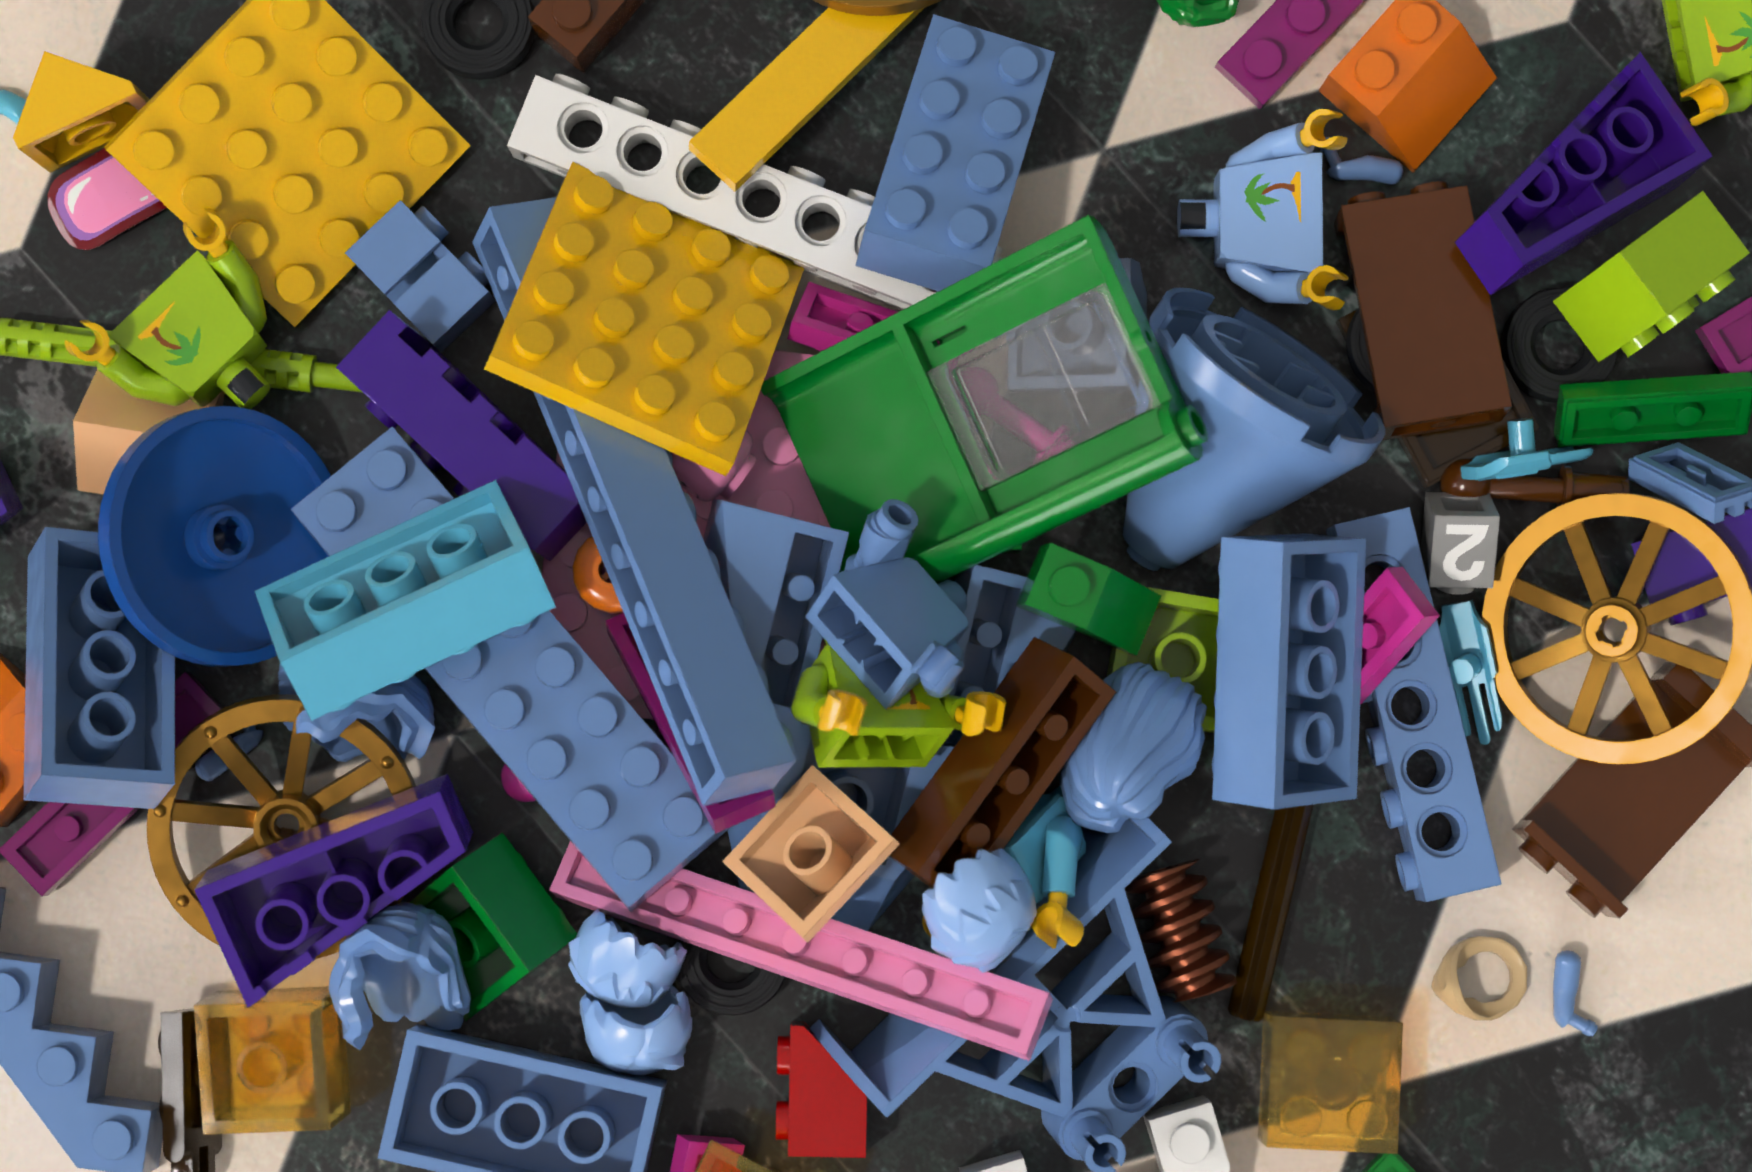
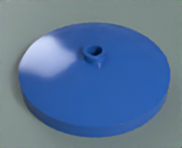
[98,406,331,667]

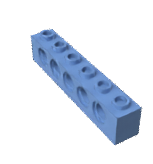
[1326,507,1502,902]

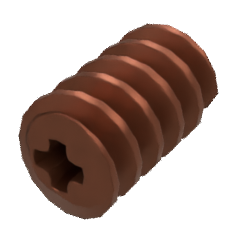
[1125,859,1237,1002]

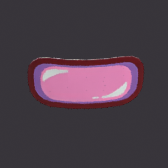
[47,148,167,250]

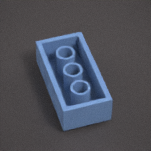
[855,14,1055,292]
[23,527,175,809]
[1212,534,1366,809]
[377,1024,667,1172]

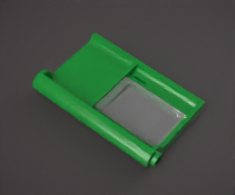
[761,215,1208,583]

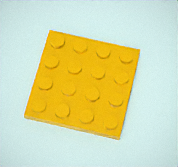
[104,0,471,327]
[484,162,804,476]

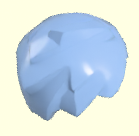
[922,848,1037,973]
[568,909,687,1008]
[580,985,693,1075]

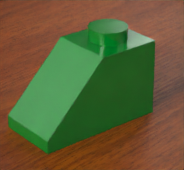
[1016,543,1161,656]

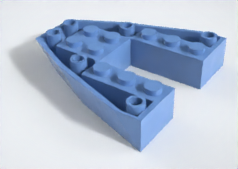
[703,499,1077,931]

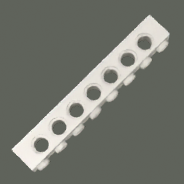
[507,74,1003,310]

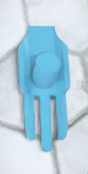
[1461,418,1593,481]
[1439,600,1503,745]

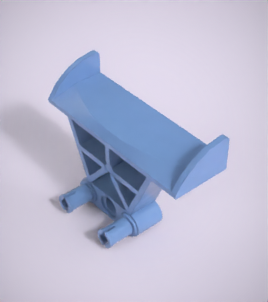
[810,818,1221,1172]

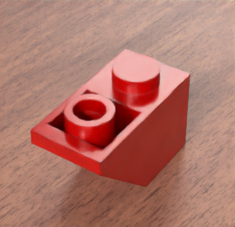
[776,1021,867,1158]

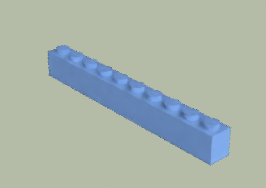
[472,197,796,806]

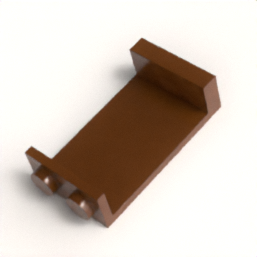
[1334,181,1512,441]
[1512,662,1752,919]

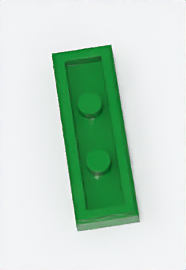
[1554,372,1752,447]

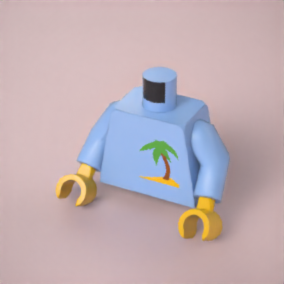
[1177,109,1349,311]

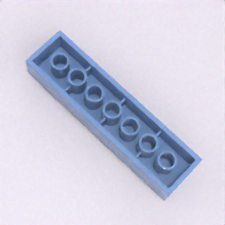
[291,427,730,912]

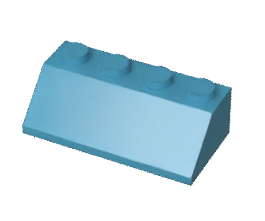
[255,480,556,721]

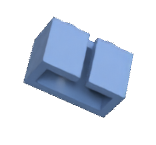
[345,200,496,353]

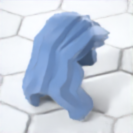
[1059,662,1207,833]
[278,664,435,762]
[329,901,471,1050]

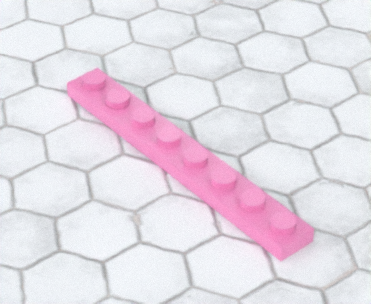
[549,841,1053,1061]

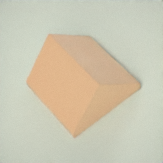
[73,369,225,495]
[722,765,900,943]

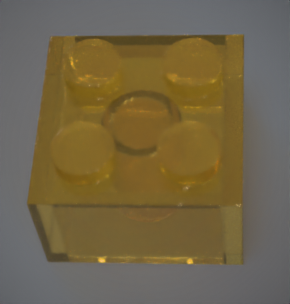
[194,986,351,1135]
[1258,1011,1403,1154]

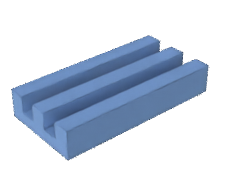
[1628,442,1752,524]

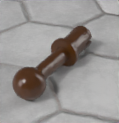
[1440,458,1630,508]

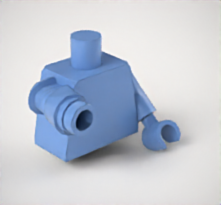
[805,499,969,709]

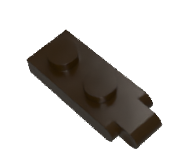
[158,1007,222,1172]

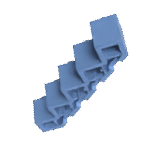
[0,887,163,1172]

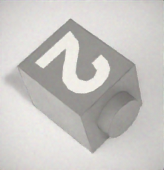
[1420,492,1500,594]

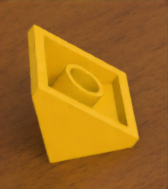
[13,51,150,173]

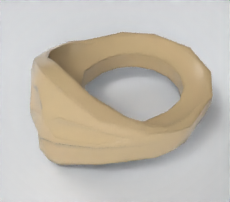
[1431,936,1527,1021]

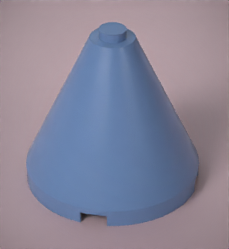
[1123,288,1385,571]

